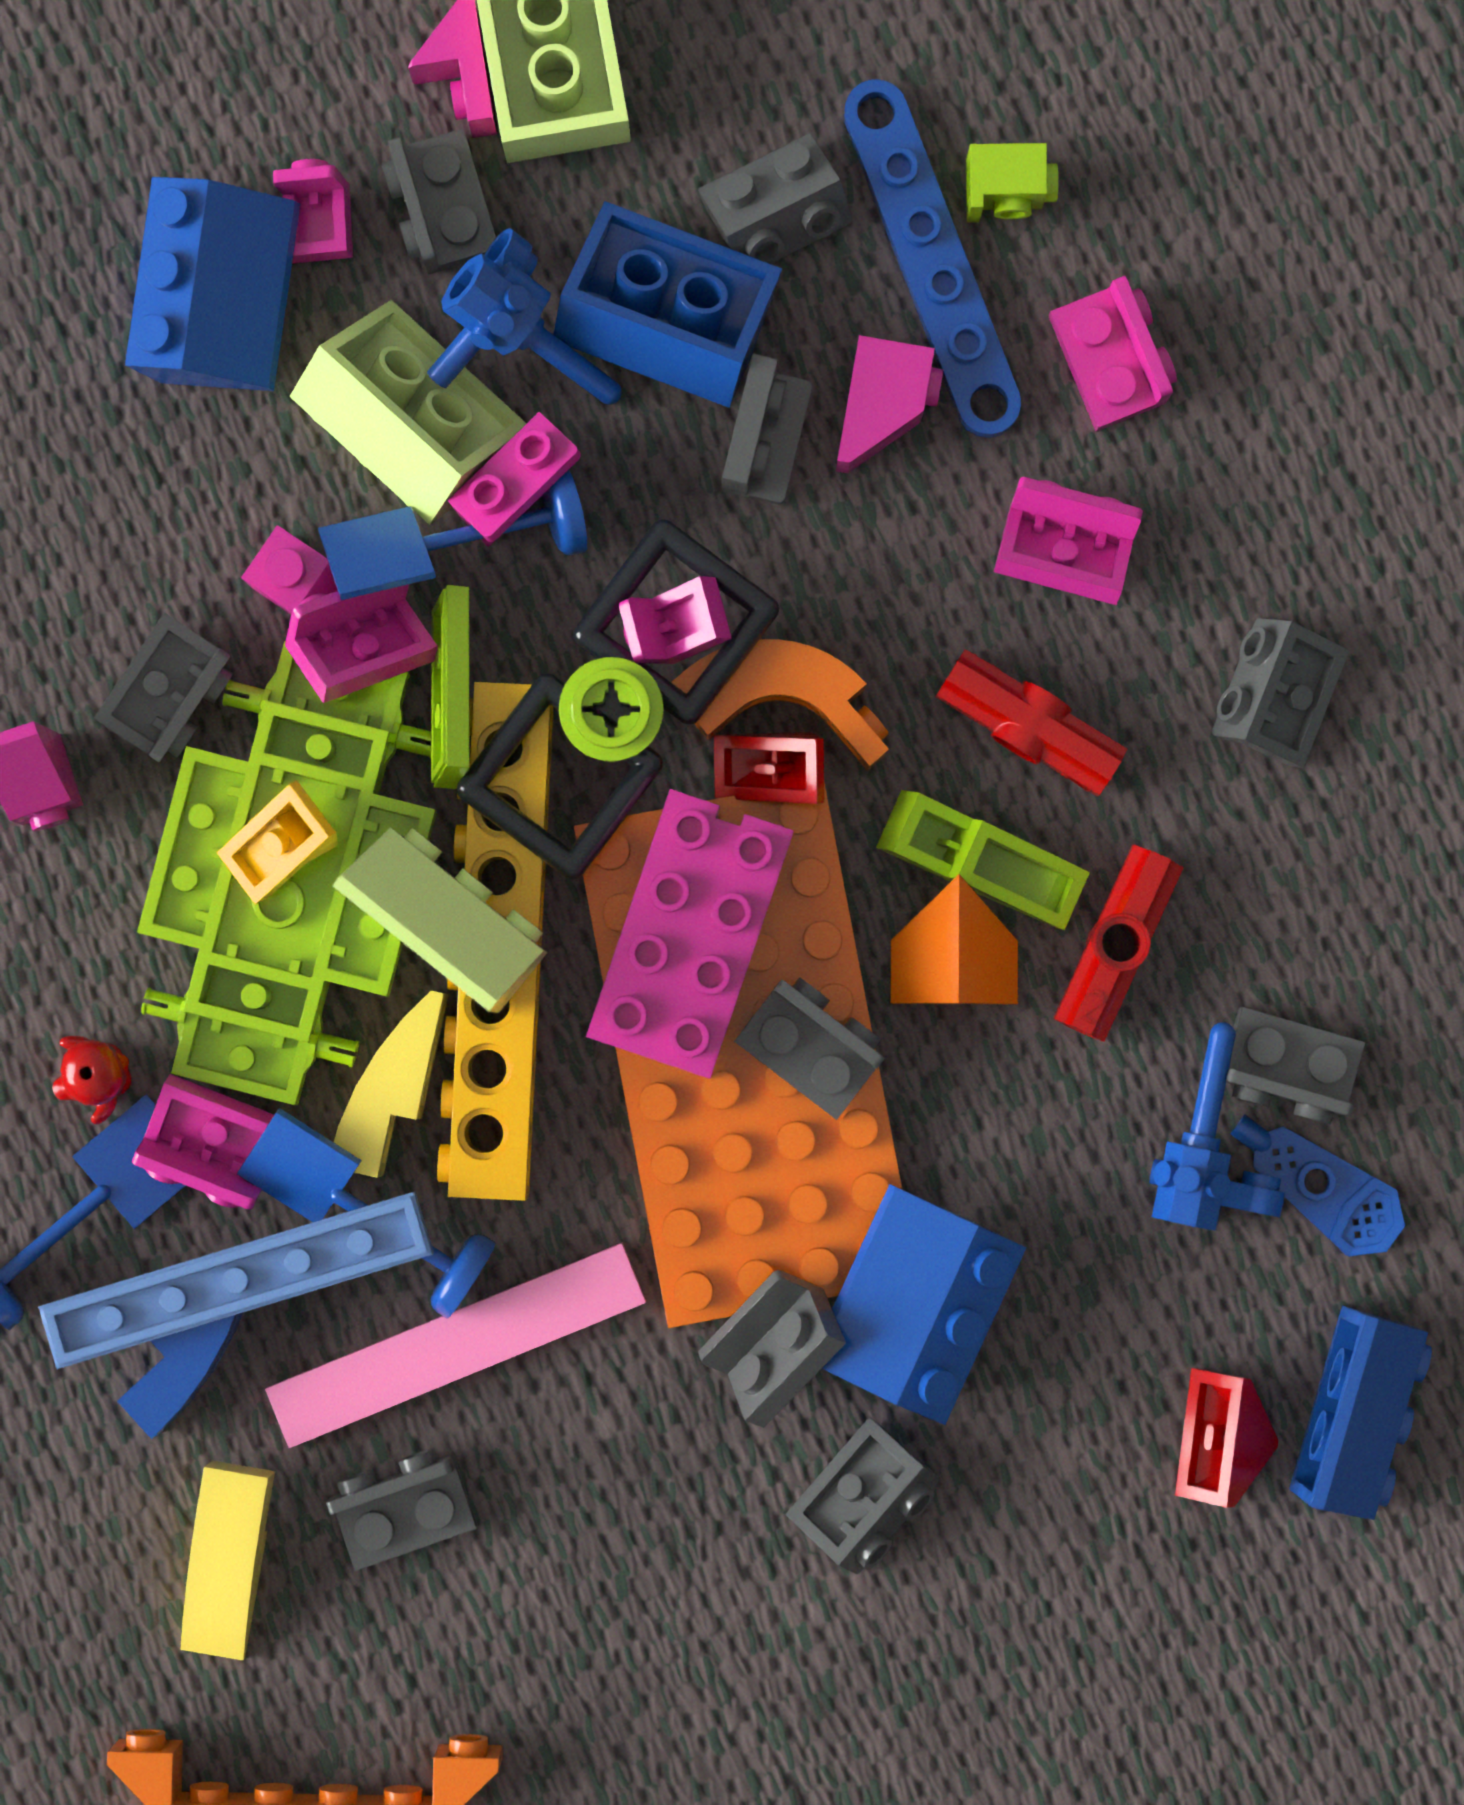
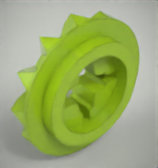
[559,657,664,763]

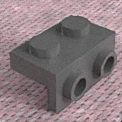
[698,133,852,264]
[93,612,233,762]

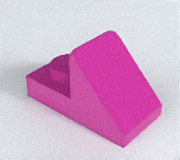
[408,0,497,138]

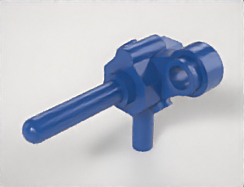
[427,228,622,405]
[1149,1022,1285,1231]

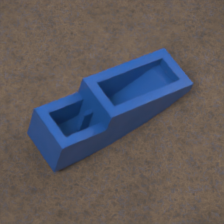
[117,1313,243,1439]

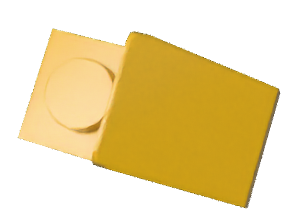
[217,780,338,904]

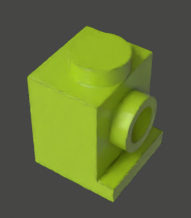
[966,143,1059,223]

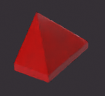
[714,732,825,804]
[1175,1368,1279,1508]

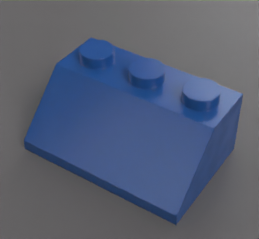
[125,177,301,391]
[553,201,782,408]
[822,1184,1026,1425]
[1289,1305,1432,1520]

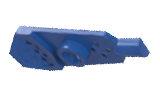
[1230,1114,1405,1256]

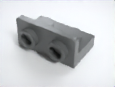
[381,128,496,275]
[722,354,812,505]
[1212,618,1350,768]
[734,977,885,1120]
[1226,1007,1365,1125]
[698,1270,846,1428]
[785,1417,940,1574]
[326,1448,478,1571]

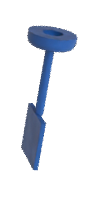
[318,470,587,600]
[0,1094,186,1331]
[237,1108,496,1319]

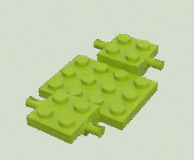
[137,641,437,1105]

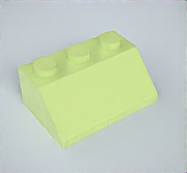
[290,300,527,525]
[332,828,547,1013]

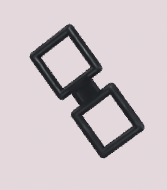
[457,519,779,880]

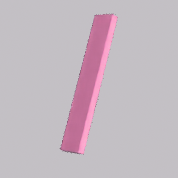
[265,1242,646,1448]

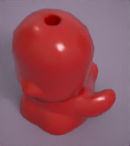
[52,1036,132,1125]

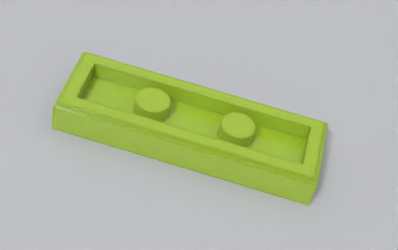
[431,585,469,789]

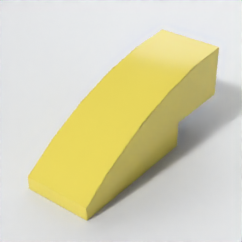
[334,991,449,1178]
[180,1460,275,1661]

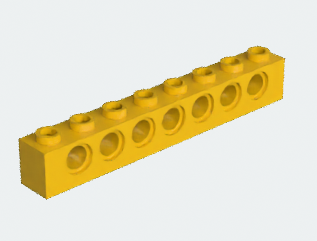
[437,682,554,1201]

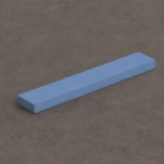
[38,1191,434,1369]

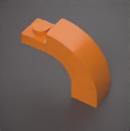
[672,639,889,771]

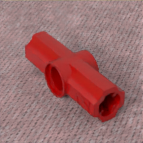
[935,649,1128,797]
[1053,844,1184,1042]

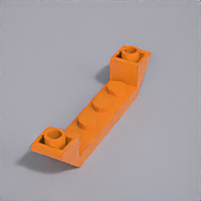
[107,1729,503,1805]

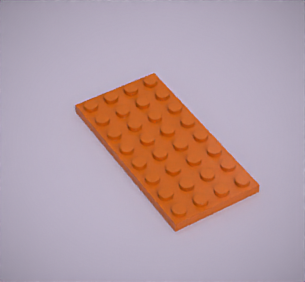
[574,783,902,1328]

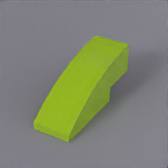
[876,790,1090,930]

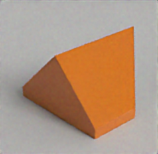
[890,874,1018,1005]

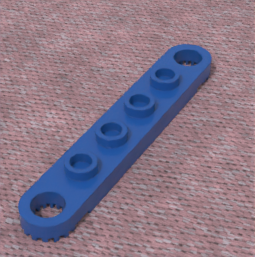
[844,79,1021,438]

